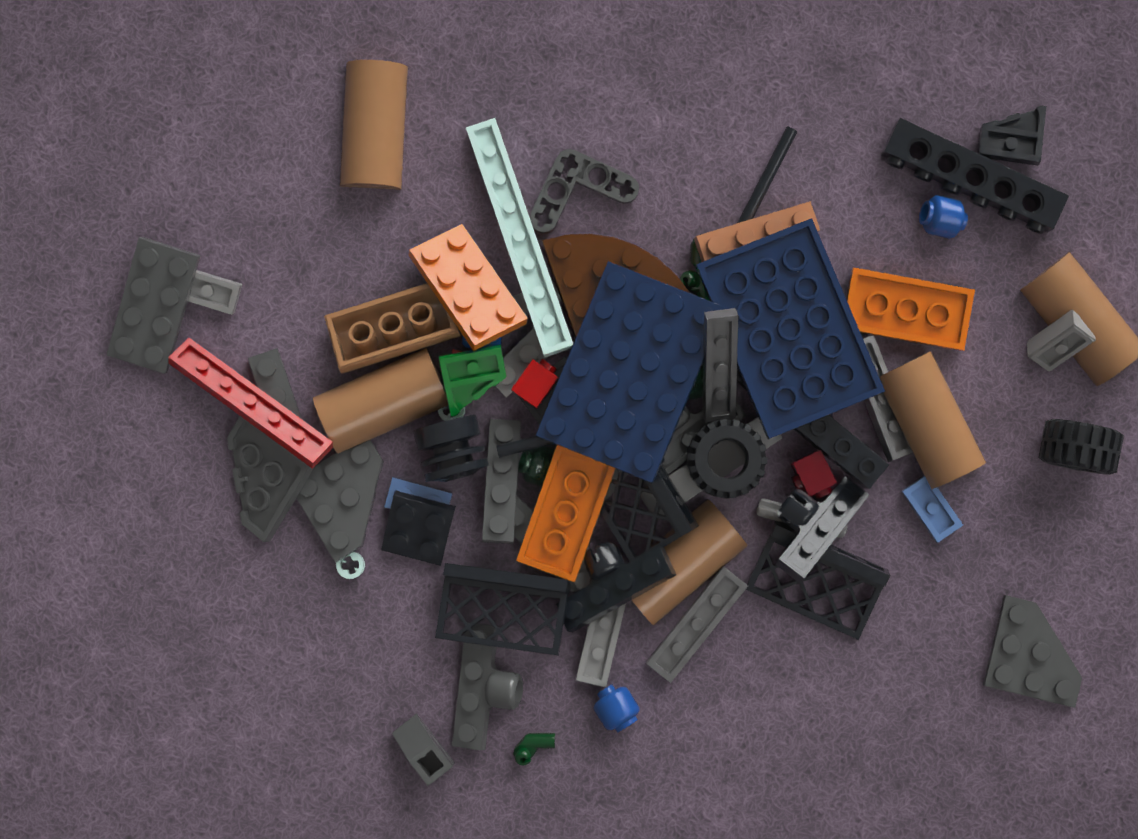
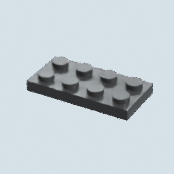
[107,237,201,374]

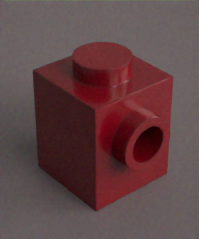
[790,449,837,499]

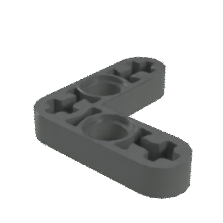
[530,149,639,234]

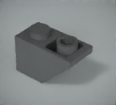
[392,713,455,786]

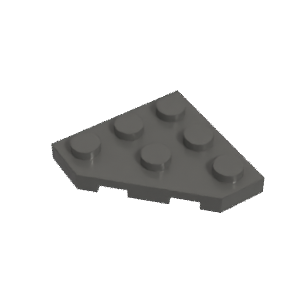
[227,416,315,542]
[297,440,384,562]
[983,595,1082,708]

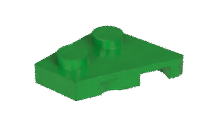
[439,345,507,417]

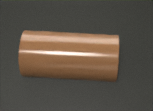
[340,60,408,190]
[1020,251,1138,386]
[324,283,460,374]
[313,348,448,454]
[879,351,986,489]
[632,499,748,625]

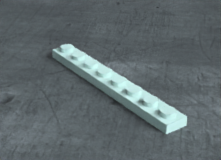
[466,118,573,357]

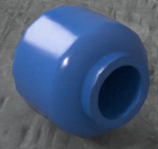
[919,195,968,239]
[593,684,640,733]

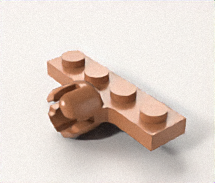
[694,202,820,262]

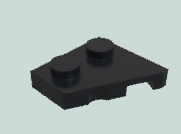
[978,105,1047,166]

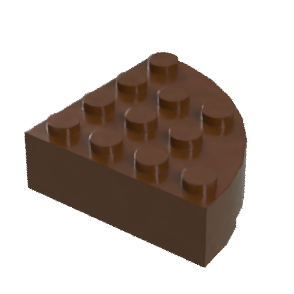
[542,234,690,339]

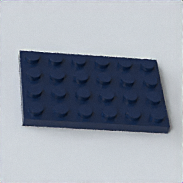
[695,218,885,439]
[536,261,725,483]

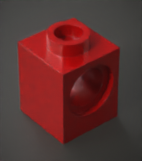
[511,359,559,409]

